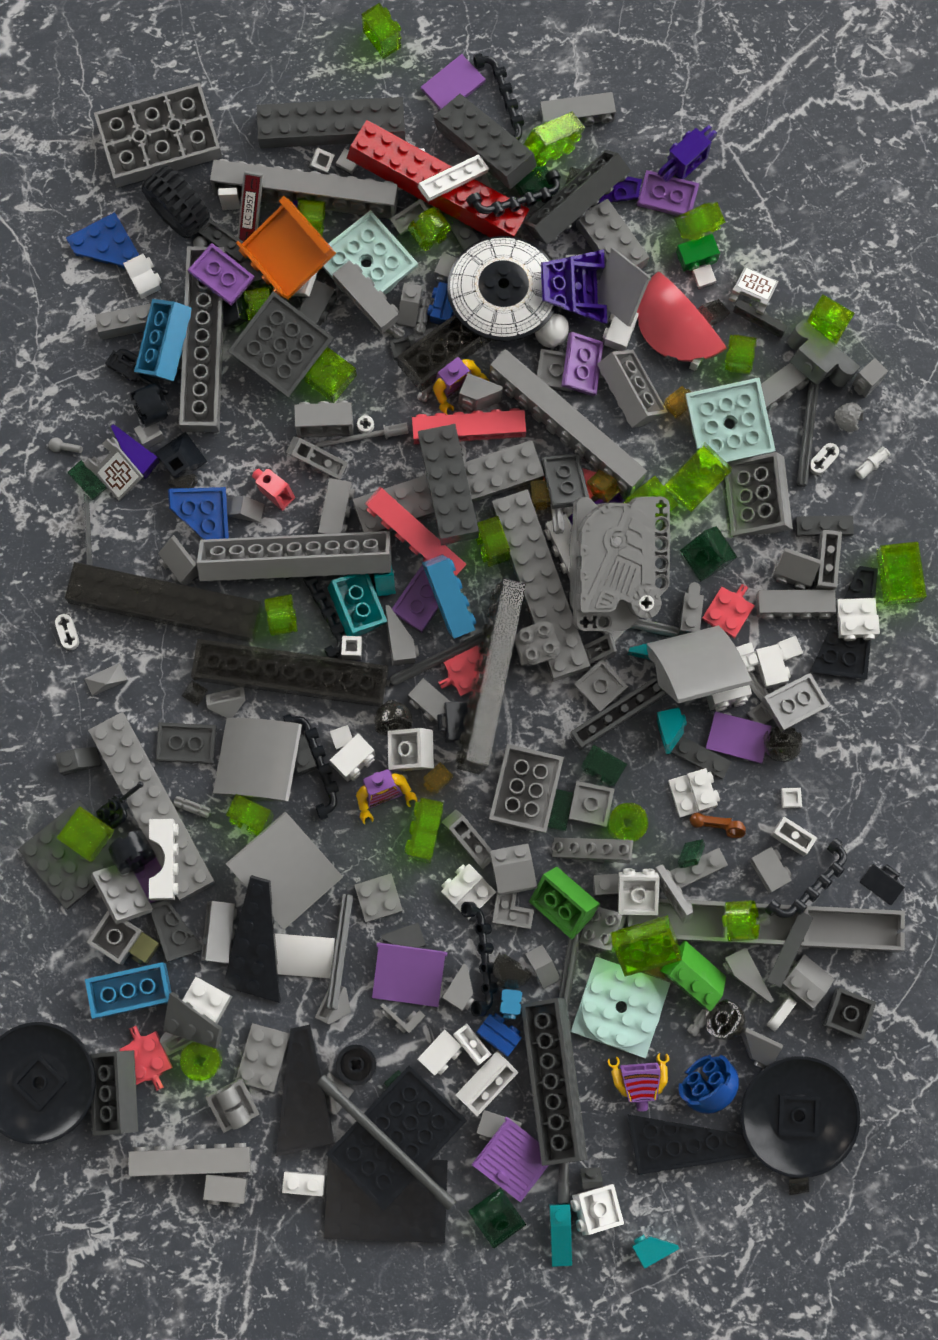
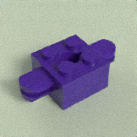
[658,125,717,182]

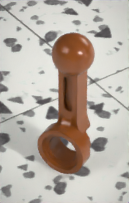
[690,812,746,838]

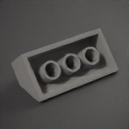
[597,349,668,428]

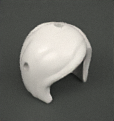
[535,313,569,348]

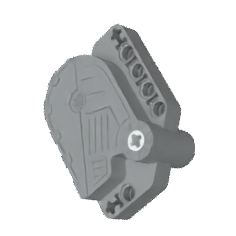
[569,497,670,631]

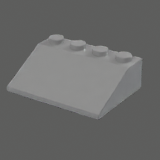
[723,452,793,537]
[489,744,564,833]

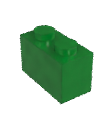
[676,234,720,271]

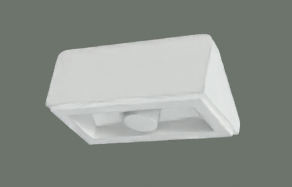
[453,1024,492,1066]

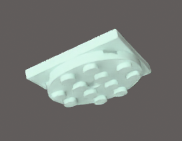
[323,210,418,295]
[685,378,776,468]
[571,957,670,1058]

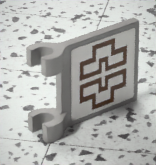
[729,266,779,315]
[84,437,144,501]

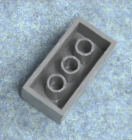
[576,199,649,269]

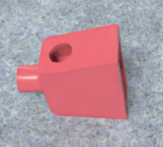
[252,469,295,511]

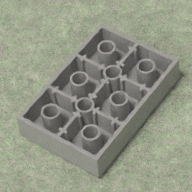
[94,83,222,188]

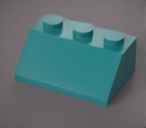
[327,574,387,636]

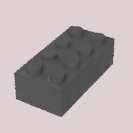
[90,1050,138,1136]

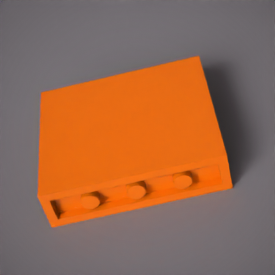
[236,196,336,300]

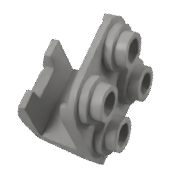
[512,621,560,666]

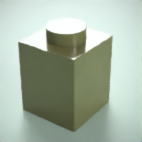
[129,932,161,964]

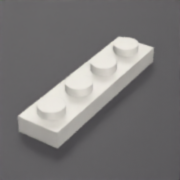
[418,154,489,201]

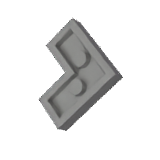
[492,890,534,929]

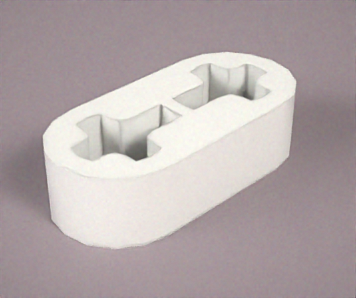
[809,443,839,475]
[55,614,79,650]
[766,996,797,1032]

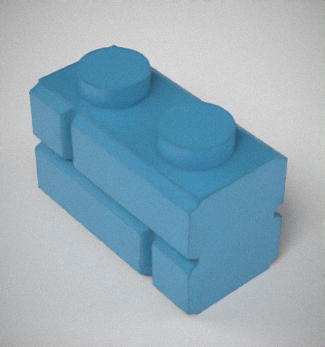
[499,989,522,1020]

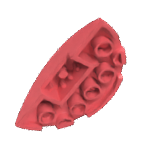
[637,271,727,362]

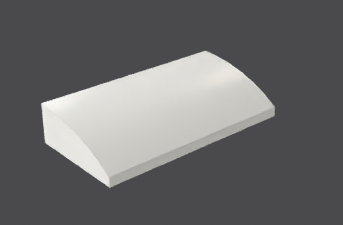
[274,933,335,979]

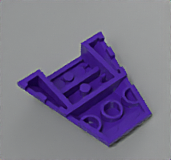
[541,249,608,324]

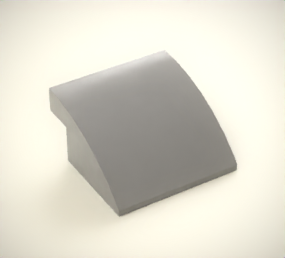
[647,625,752,703]
[213,718,302,801]
[226,812,343,929]

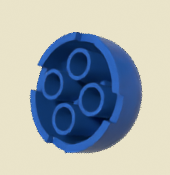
[678,1055,739,1114]

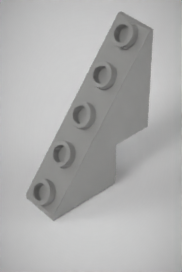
[552,838,633,864]

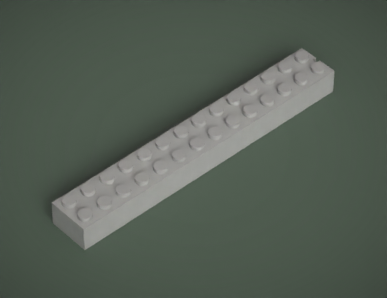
[626,899,905,952]

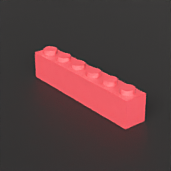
[412,408,526,444]
[365,487,467,576]

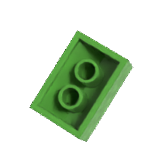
[529,867,600,939]
[660,940,726,1012]

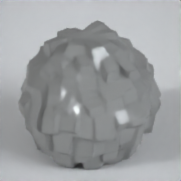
[834,402,864,433]

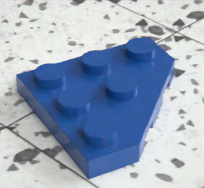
[66,212,139,268]
[168,487,229,540]

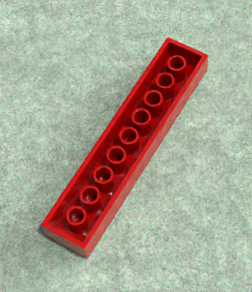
[346,120,529,237]

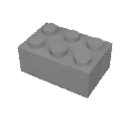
[294,400,354,438]

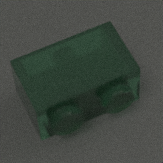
[581,745,627,787]

